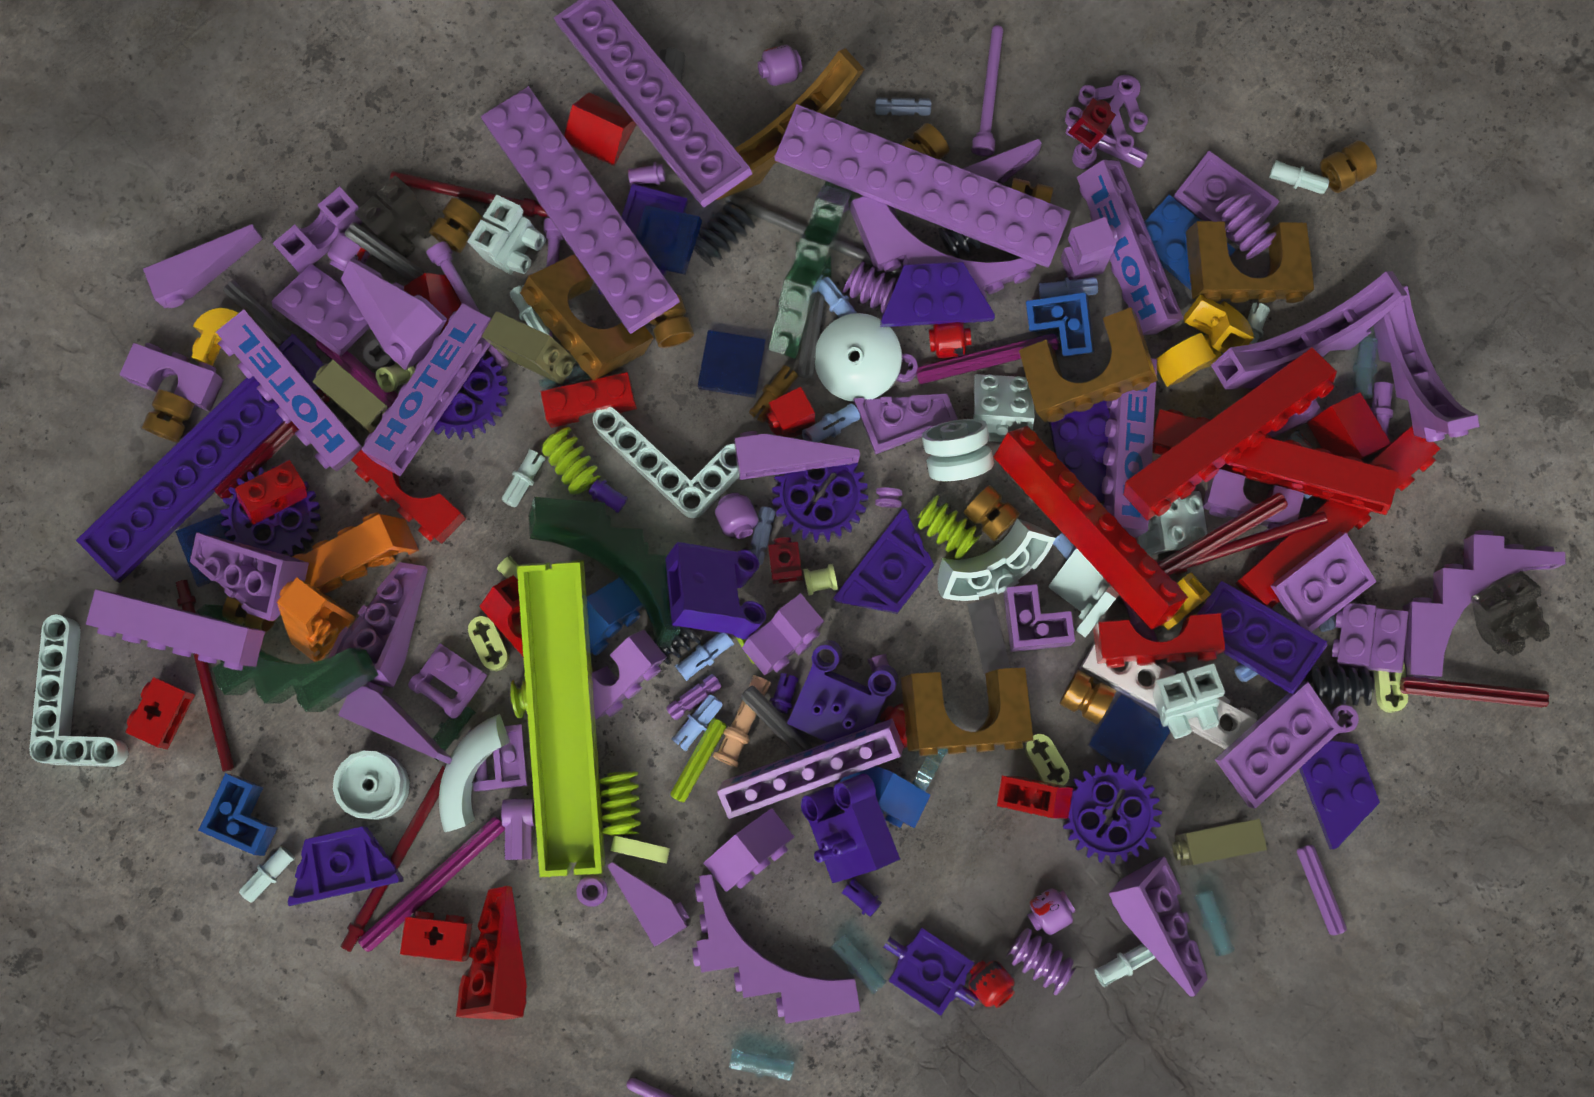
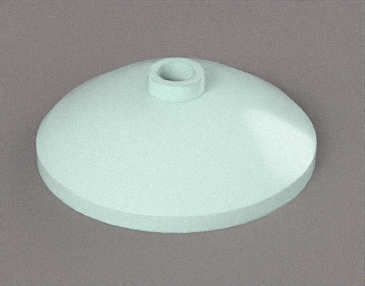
[815,313,902,402]

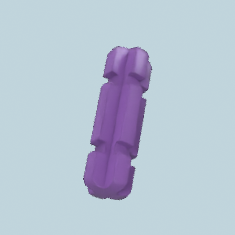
[666,674,721,720]

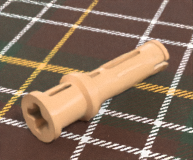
[712,675,771,768]

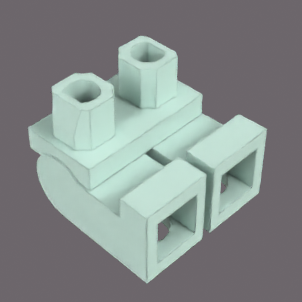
[467,195,546,275]
[1153,664,1225,739]

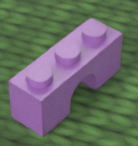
[273,186,366,274]
[1060,217,1118,280]
[120,343,224,411]
[1203,469,1304,530]
[592,630,667,719]

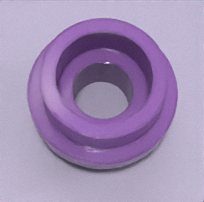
[576,875,608,907]

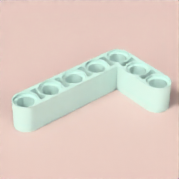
[593,407,739,518]
[29,614,129,767]

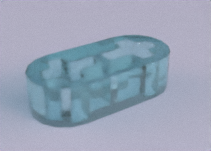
[912,749,948,791]

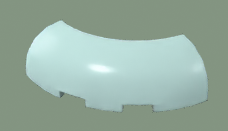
[938,519,1055,601]
[439,714,510,832]

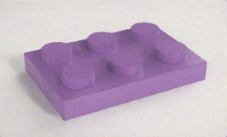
[1173,151,1280,246]
[272,264,370,356]
[1270,532,1377,632]

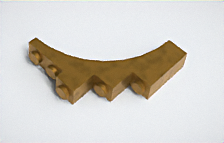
[716,48,865,200]

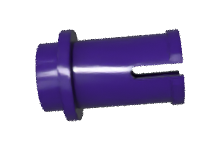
[588,479,628,513]
[769,673,799,714]
[842,878,882,917]

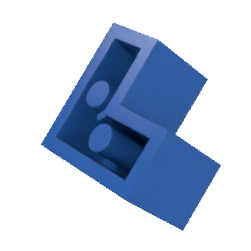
[1026,293,1095,357]
[587,576,646,656]
[840,766,931,828]
[198,773,278,856]

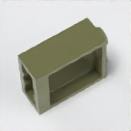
[481,311,576,385]
[312,360,388,433]
[1172,819,1267,866]

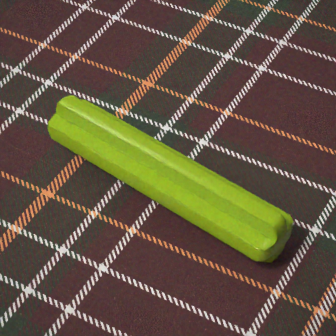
[670,718,726,803]

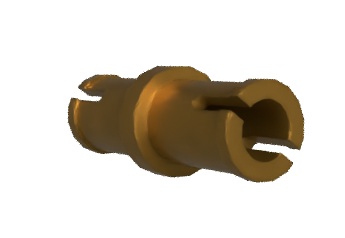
[749,365,798,423]

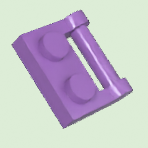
[408,643,488,719]
[469,724,529,792]

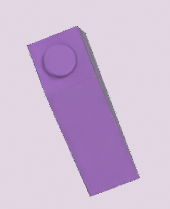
[607,862,690,947]

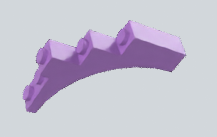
[850,196,1036,299]
[1211,271,1408,389]
[1374,285,1479,442]
[1403,530,1565,679]
[692,874,860,1024]

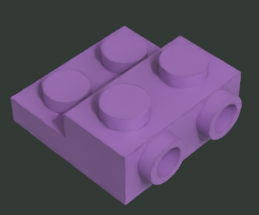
[1332,603,1409,673]

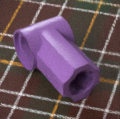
[501,799,536,860]

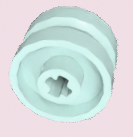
[922,419,994,481]
[333,750,410,820]

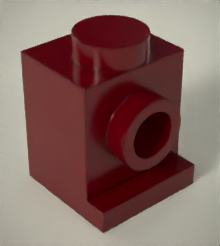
[1068,98,1116,149]
[768,537,803,584]

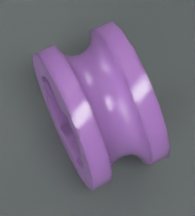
[896,354,917,383]
[875,487,903,508]
[1329,705,1359,734]

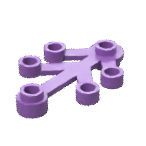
[1065,75,1148,169]

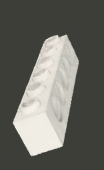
[1079,641,1258,750]

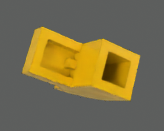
[1183,294,1254,353]
[191,308,239,366]
[1156,333,1222,387]
[1161,572,1211,630]

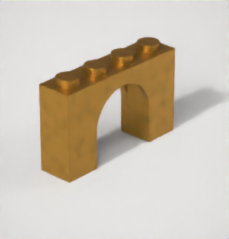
[1185,221,1314,303]
[520,254,654,381]
[1019,307,1158,422]
[901,667,1033,756]

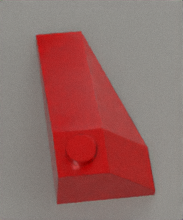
[456,886,527,1020]

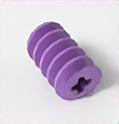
[1215,193,1277,259]
[842,261,896,314]
[1005,928,1076,996]

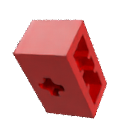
[767,387,815,438]
[235,460,307,525]
[125,677,195,750]
[997,775,1073,818]
[400,911,473,962]

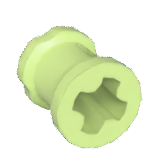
[376,362,415,392]
[803,564,838,596]

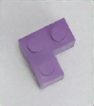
[1003,584,1075,652]
[742,593,824,675]
[704,808,794,892]

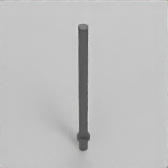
[725,194,903,278]

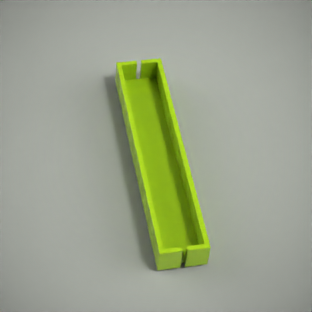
[517,560,605,877]

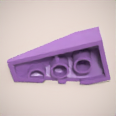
[341,258,447,370]
[190,533,309,621]
[327,562,428,687]
[1109,856,1208,997]

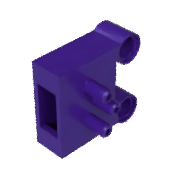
[665,542,766,640]
[787,640,898,742]
[801,774,901,883]

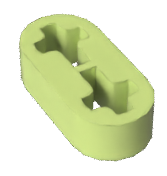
[468,616,510,671]
[1374,663,1408,713]
[1025,734,1070,786]
[610,836,670,864]

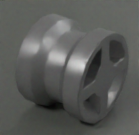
[363,339,396,371]

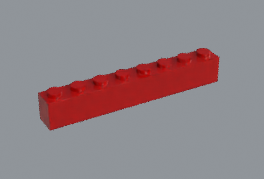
[1123,348,1337,521]
[1152,409,1400,515]
[993,426,1188,630]
[1235,426,1441,608]

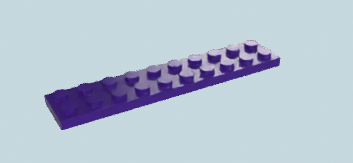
[76,334,325,583]

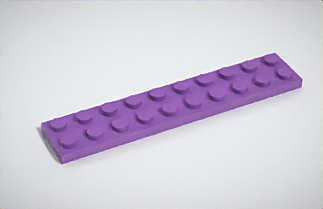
[554,0,752,208]
[480,86,680,334]
[775,104,1071,268]

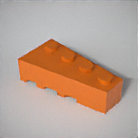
[292,512,419,594]
[277,577,356,665]

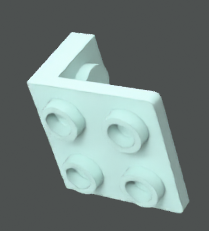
[973,374,1035,442]
[1138,491,1207,557]
[1049,548,1119,638]

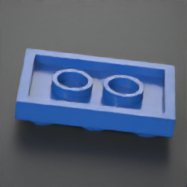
[1144,195,1236,290]

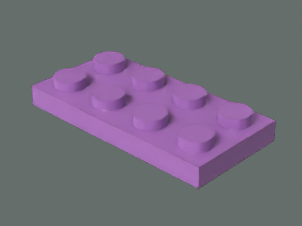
[1215,681,1341,809]

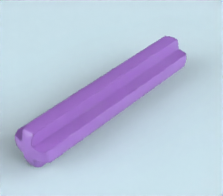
[1066,119,1148,168]
[1297,845,1347,935]

